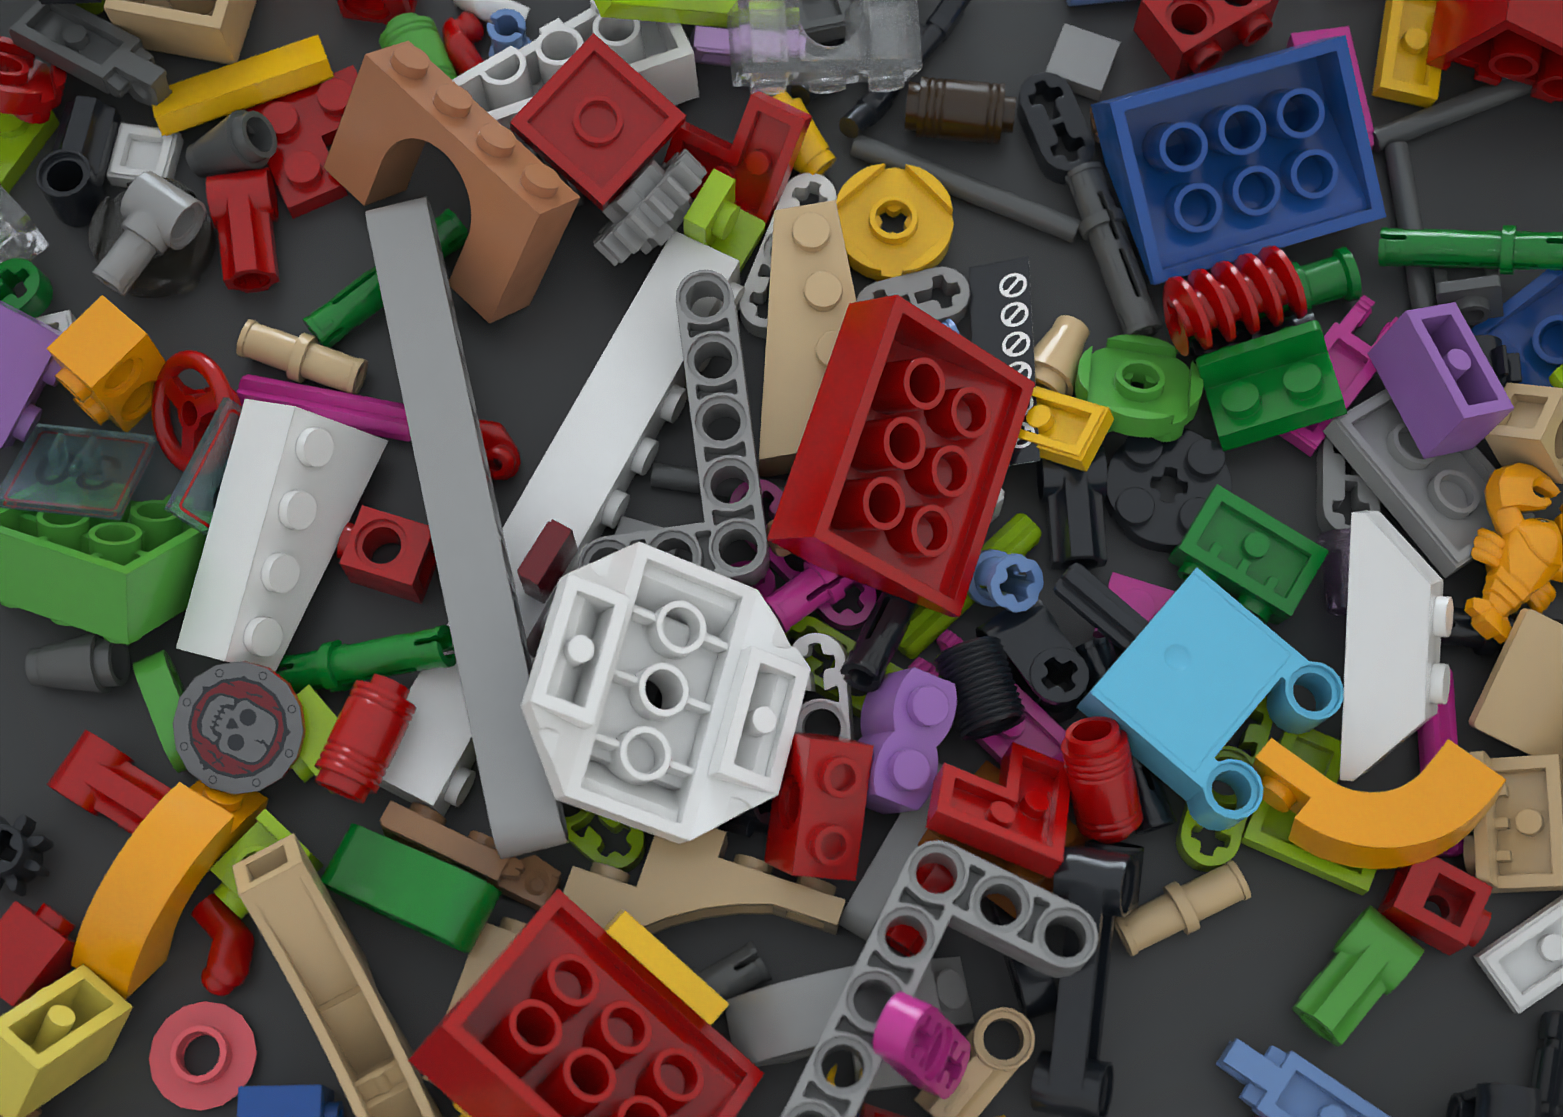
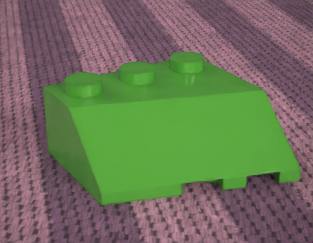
[0,478,213,645]

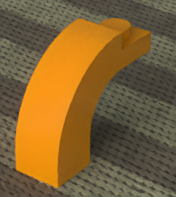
[1253,738,1506,869]
[71,780,268,1000]

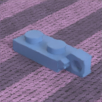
[1215,1038,1390,1117]

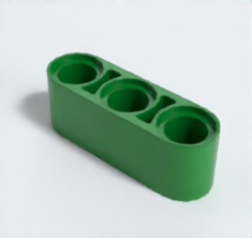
[321,823,502,955]

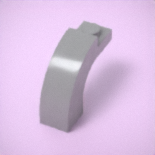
[725,956,975,1067]

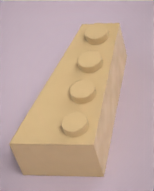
[758,200,857,477]

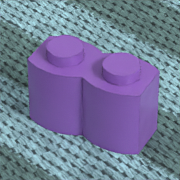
[858,667,957,815]

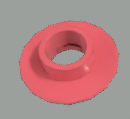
[149,1001,257,1111]

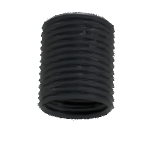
[933,636,1027,741]

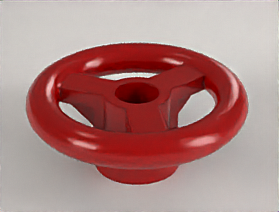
[151,350,242,476]

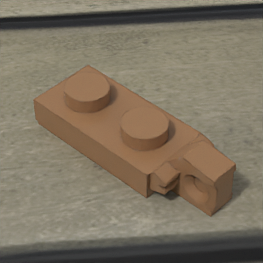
[379,801,562,911]

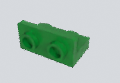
[1196,320,1347,451]
[1168,484,1329,625]

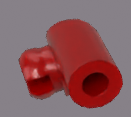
[191,893,255,996]

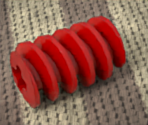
[1163,245,1307,356]

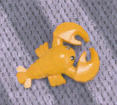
[1464,462,1563,644]

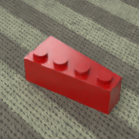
[1426,0,1563,103]

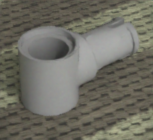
[92,171,206,297]

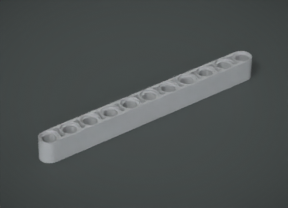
[365,196,569,859]

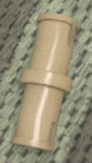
[236,319,368,395]
[1114,860,1251,956]

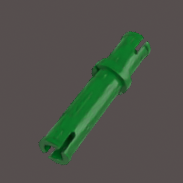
[302,208,469,348]
[1378,225,1563,275]
[276,625,457,694]

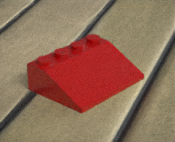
[767,295,1035,617]
[408,888,764,1117]

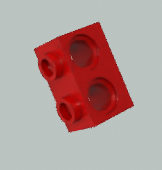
[1133,0,1279,81]

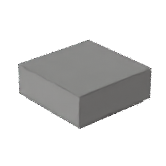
[1045,23,1120,101]

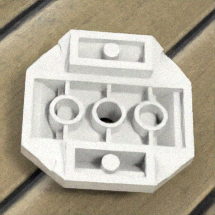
[521,542,811,844]

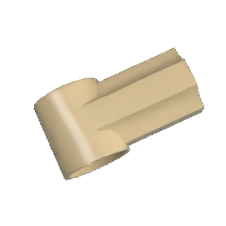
[914,1007,1035,1117]

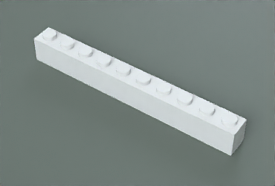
[379,231,745,817]

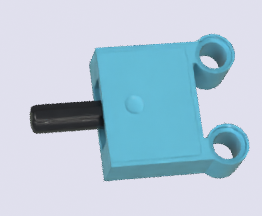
[1053,563,1344,831]

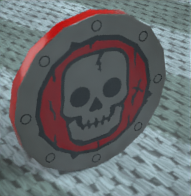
[173,661,306,794]

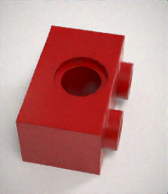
[764,732,874,881]

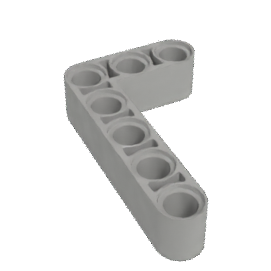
[578,270,770,586]
[781,840,1098,1117]

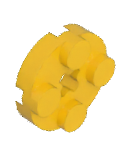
[836,163,954,282]

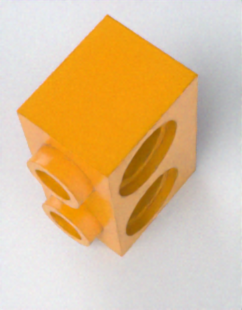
[46,295,166,434]

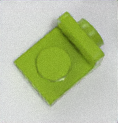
[683,169,765,272]

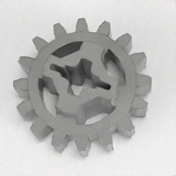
[593,149,707,266]

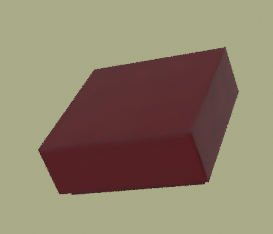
[517,519,578,604]

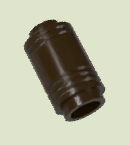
[904,76,1016,144]

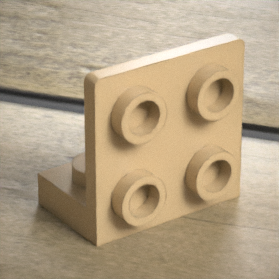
[1469,608,1563,759]

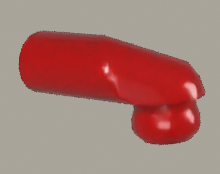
[442,11,484,75]
[479,419,521,480]

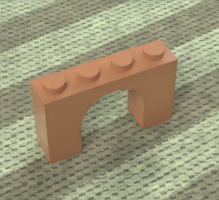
[323,40,580,324]

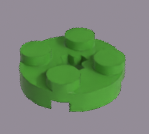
[1074,334,1203,442]

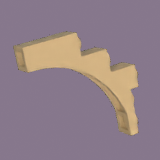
[422,827,846,1086]
[232,833,443,1117]

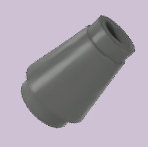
[186,110,277,178]
[25,632,130,694]

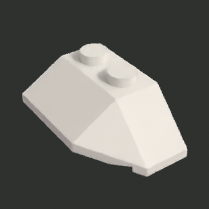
[1340,510,1453,781]

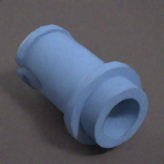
[487,8,532,58]

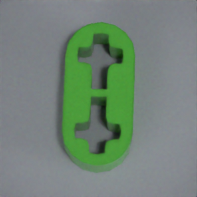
[133,650,187,773]

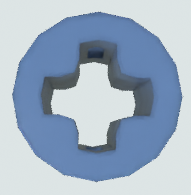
[968,549,1044,613]

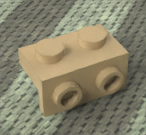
[1463,751,1563,893]

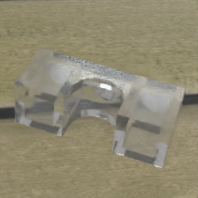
[727,0,923,95]

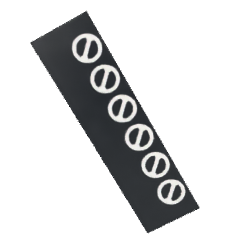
[969,256,1040,466]

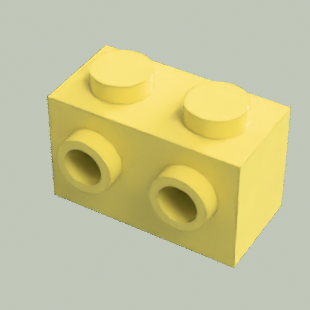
[0,964,133,1117]

